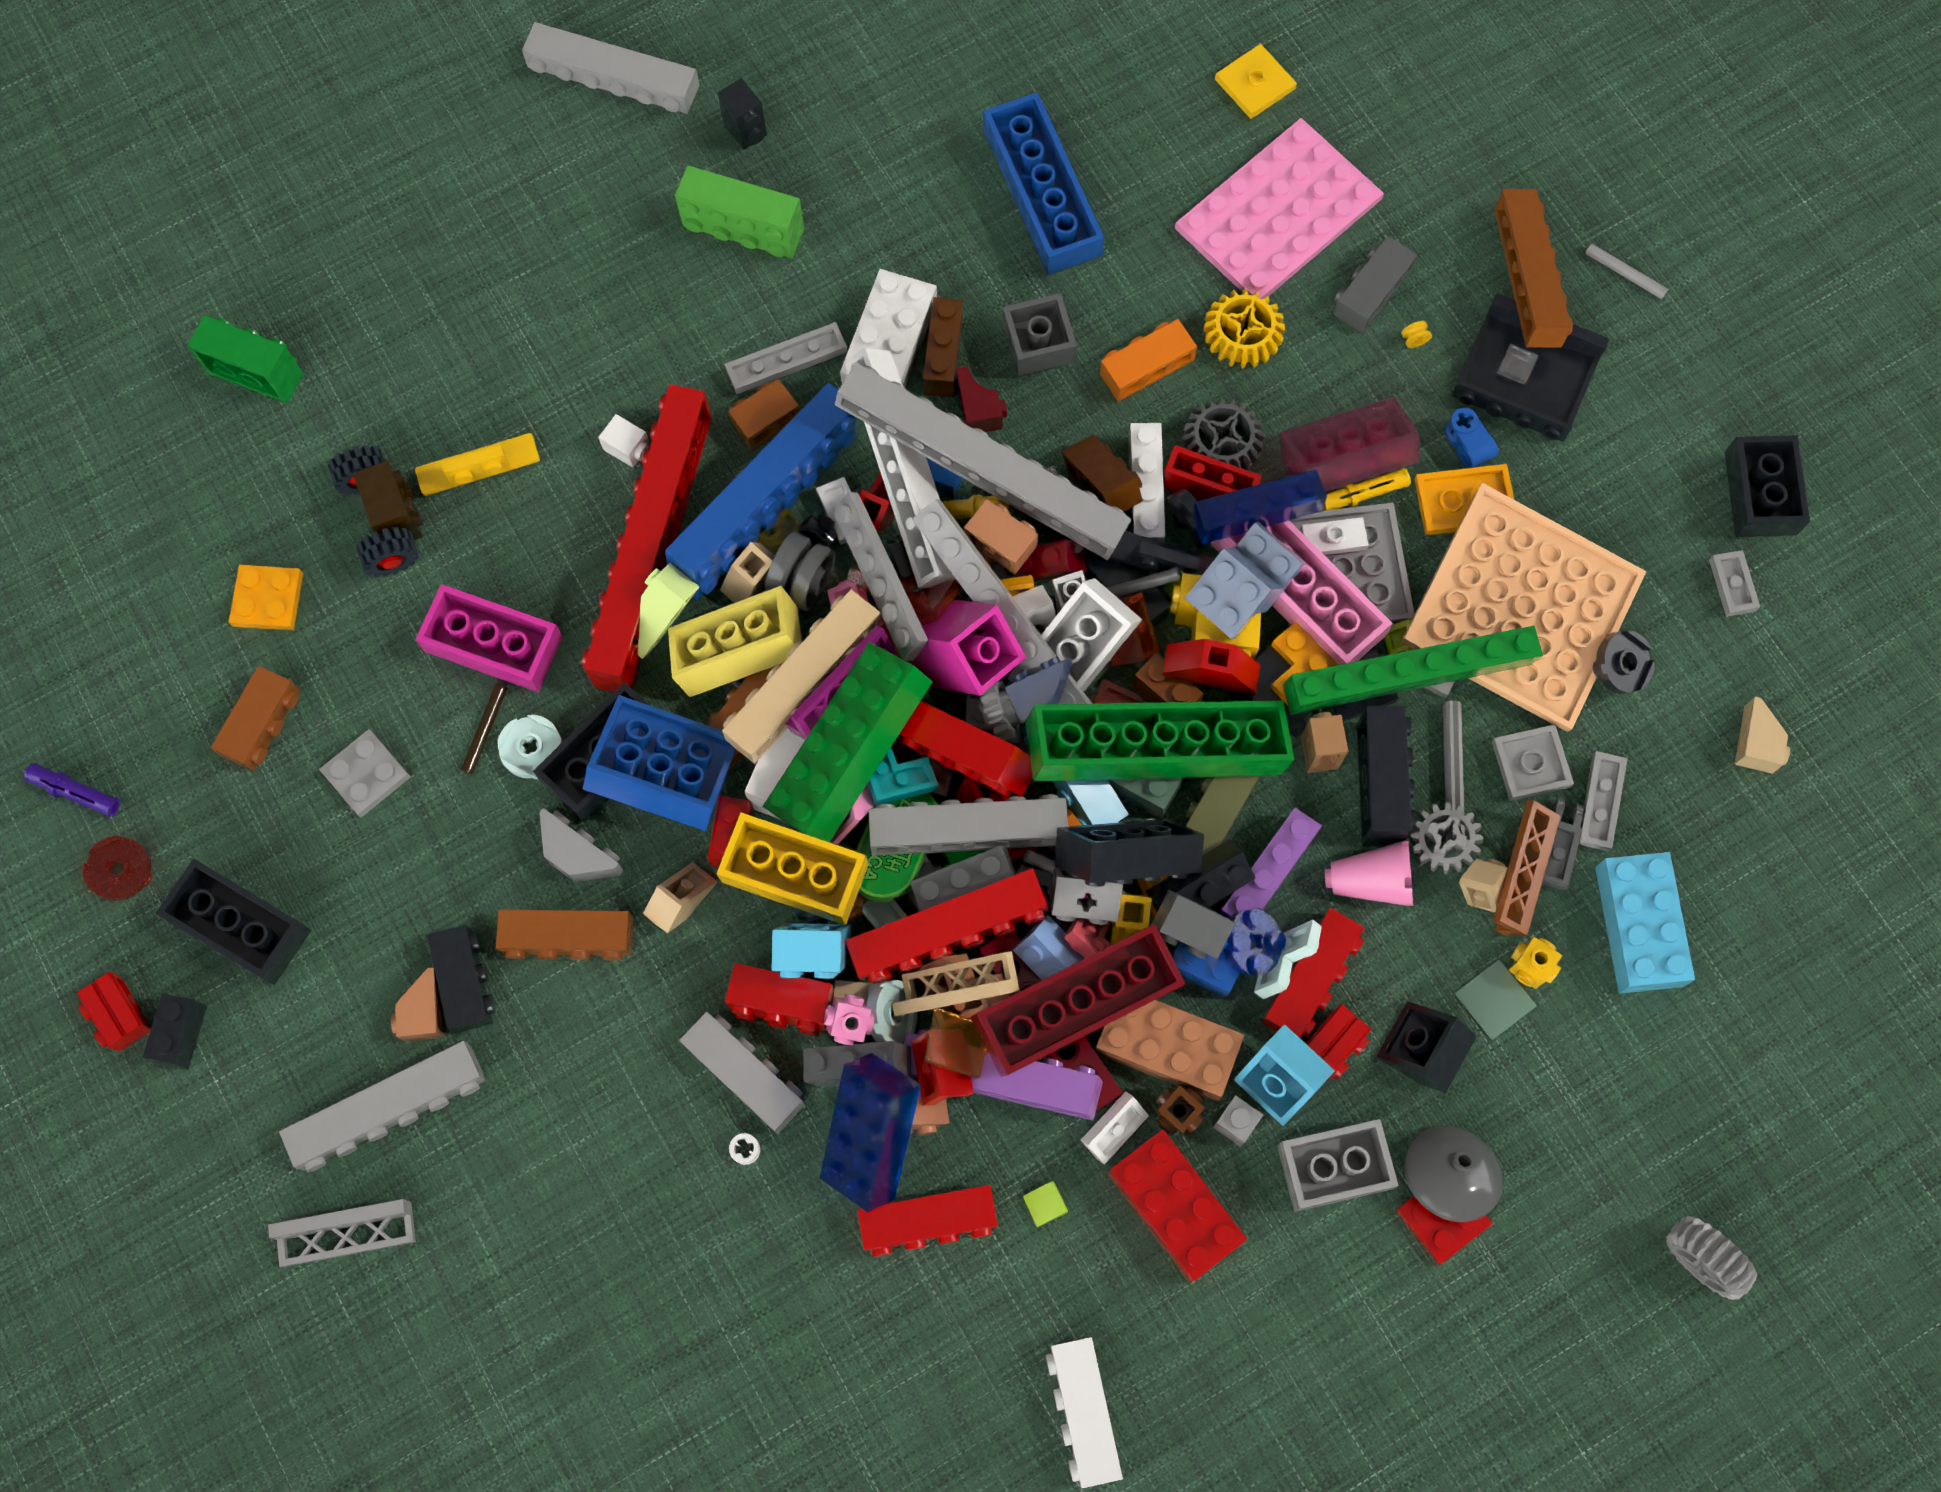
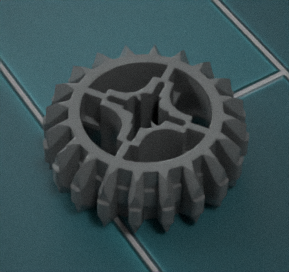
[1182,397,1265,470]

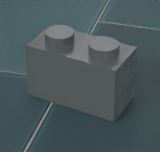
[1151,890,1235,959]

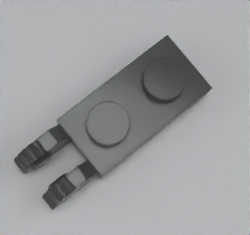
[1542,798,1584,891]

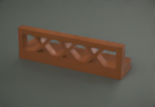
[1493,800,1560,936]

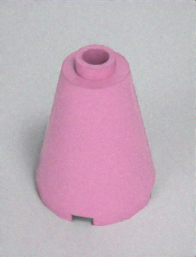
[1325,841,1413,906]

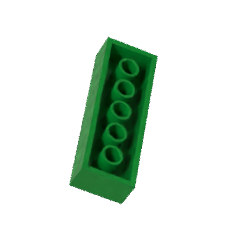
[762,642,933,842]

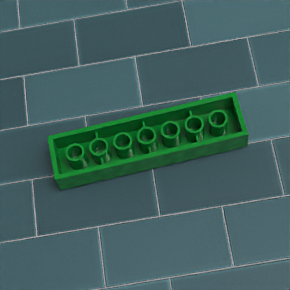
[1025,701,1294,781]

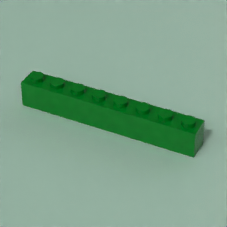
[1282,625,1543,715]

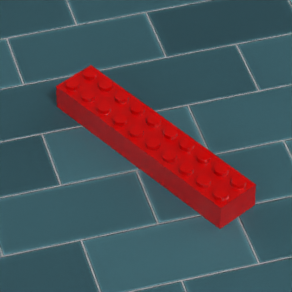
[582,384,713,692]

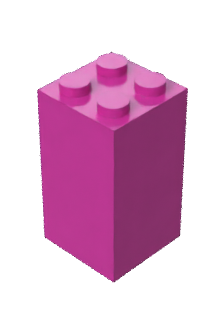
[907,598,1026,696]

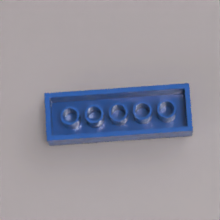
[983,92,1104,275]

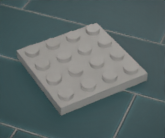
[1284,503,1415,627]

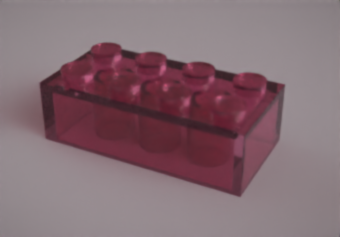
[1280,397,1420,498]

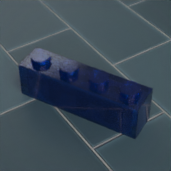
[1192,469,1327,545]

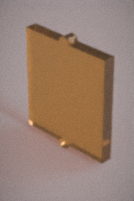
[924,1008,988,1079]

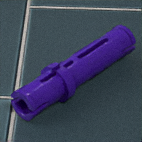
[24,763,120,817]

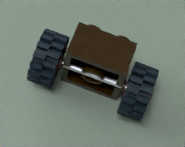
[328,445,424,577]

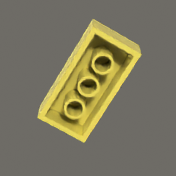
[668,586,802,697]

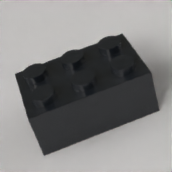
[1724,435,1810,537]

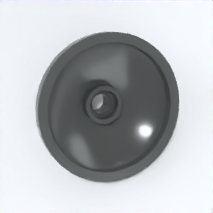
[1404,1125,1503,1222]

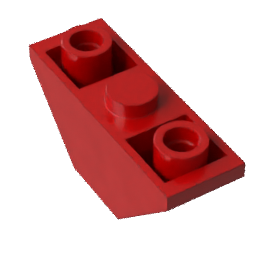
[1162,638,1260,696]

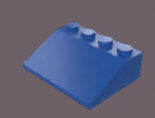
[583,695,736,831]

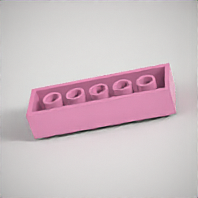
[1211,491,1392,665]

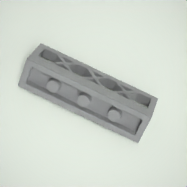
[268,1199,416,1267]

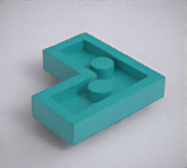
[867,748,938,806]

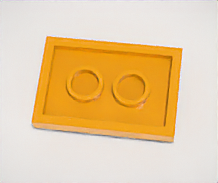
[1414,464,1514,536]

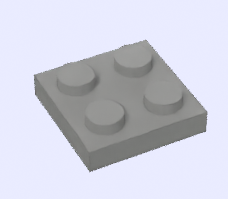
[1492,725,1574,801]
[319,729,411,818]

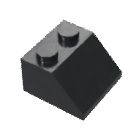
[1376,1001,1477,1093]

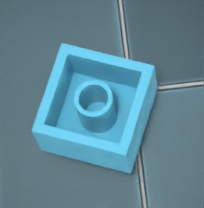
[1234,1024,1335,1126]

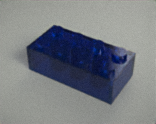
[819,1053,921,1212]

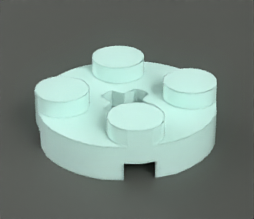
[498,715,563,779]
[867,980,917,1044]

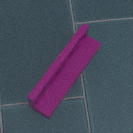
[785,625,897,740]

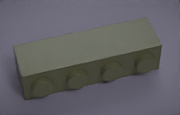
[1185,776,1260,855]

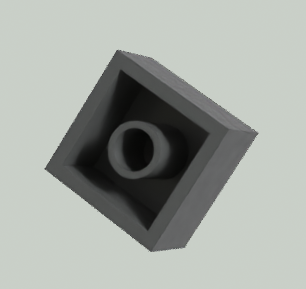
[1002,293,1077,376]

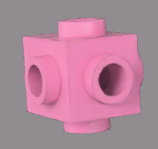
[824,994,874,1045]

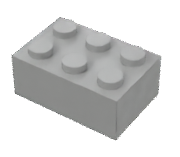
[1277,1119,1399,1212]

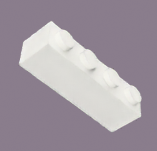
[1128,423,1165,543]
[1046,1337,1123,1488]

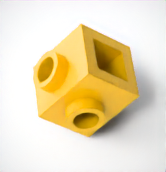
[1508,937,1562,989]

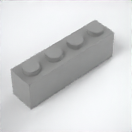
[679,1012,805,1134]

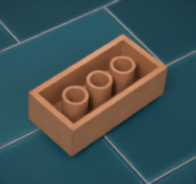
[1095,1000,1244,1102]

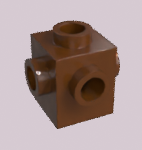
[1156,1085,1205,1135]

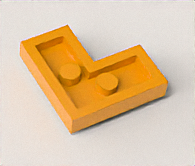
[1271,621,1338,705]

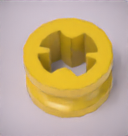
[1401,321,1432,348]

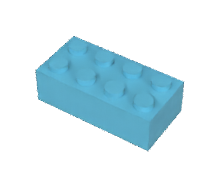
[1595,852,1695,994]
[772,923,851,978]

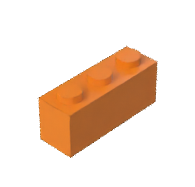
[1100,319,1197,402]

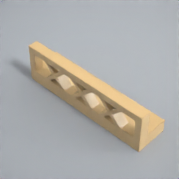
[892,951,1019,1016]

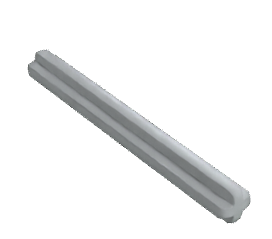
[1443,700,1465,855]

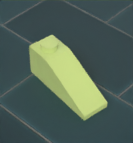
[638,563,699,659]

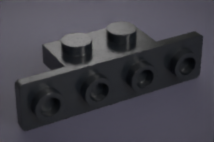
[1109,531,1215,578]

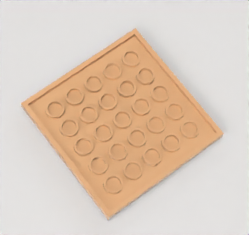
[1401,483,1646,732]

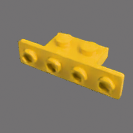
[415,433,540,496]

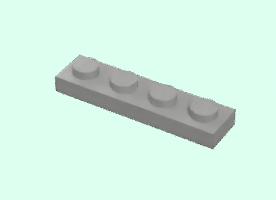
[724,322,848,394]

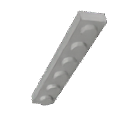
[834,492,928,661]

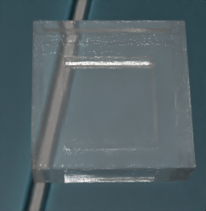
[1497,344,1538,385]

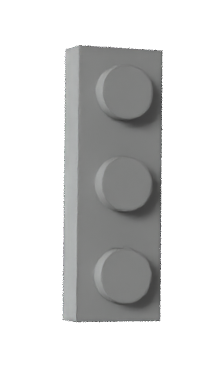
[1579,751,1628,852]

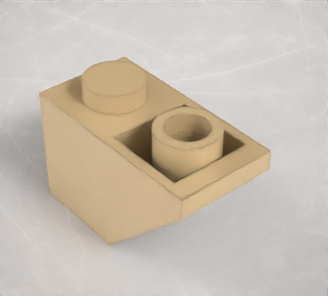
[720,542,775,603]

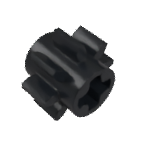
[798,513,836,548]

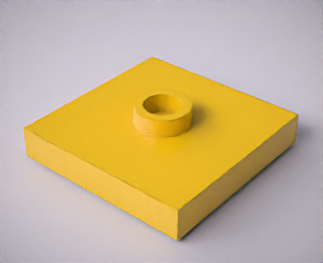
[1215,43,1297,119]

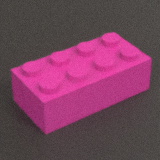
[415,584,563,693]

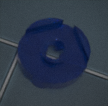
[1223,908,1286,975]

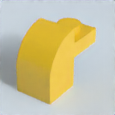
[1110,894,1152,945]

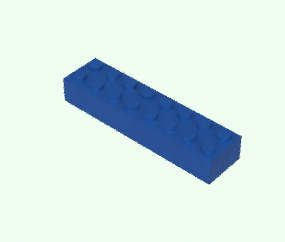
[665,383,857,600]

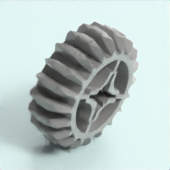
[1666,1216,1758,1300]

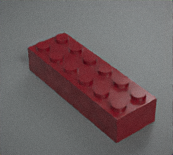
[971,924,1185,1077]

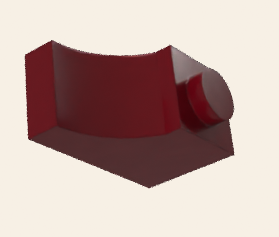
[956,366,1007,432]

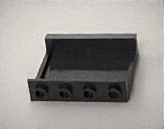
[1451,293,1609,442]

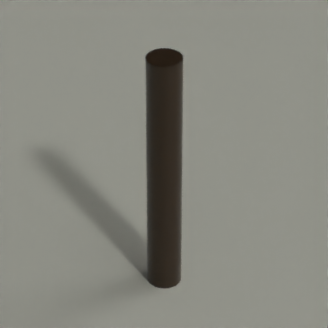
[461,683,507,774]

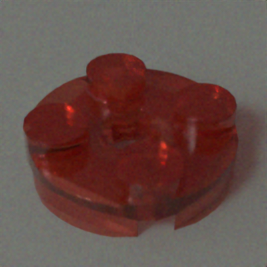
[82,836,152,902]

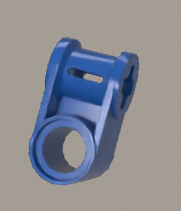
[1445,408,1499,468]

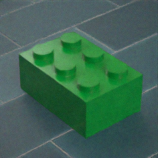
[187,316,304,404]

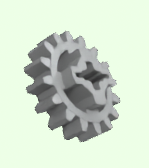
[978,680,1024,745]
[1411,802,1483,874]

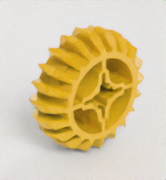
[1203,288,1285,369]

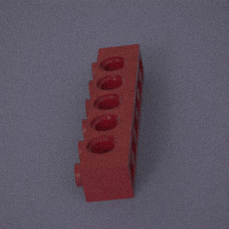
[979,931,1123,1114]

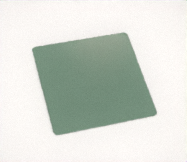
[1455,960,1536,1040]

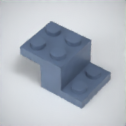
[1185,522,1306,639]

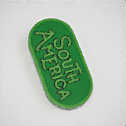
[856,793,937,903]

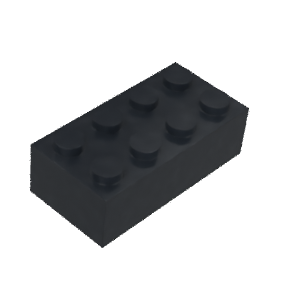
[533,682,649,823]
[1356,706,1417,847]
[1055,819,1204,887]
[155,858,312,985]

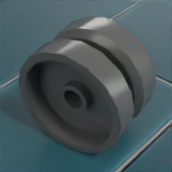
[765,532,836,612]

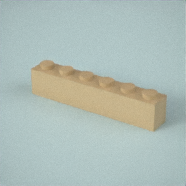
[722,589,882,764]

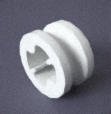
[729,1133,760,1165]

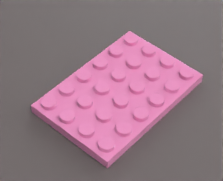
[1175,118,1384,299]

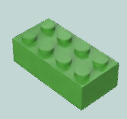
[675,165,804,259]

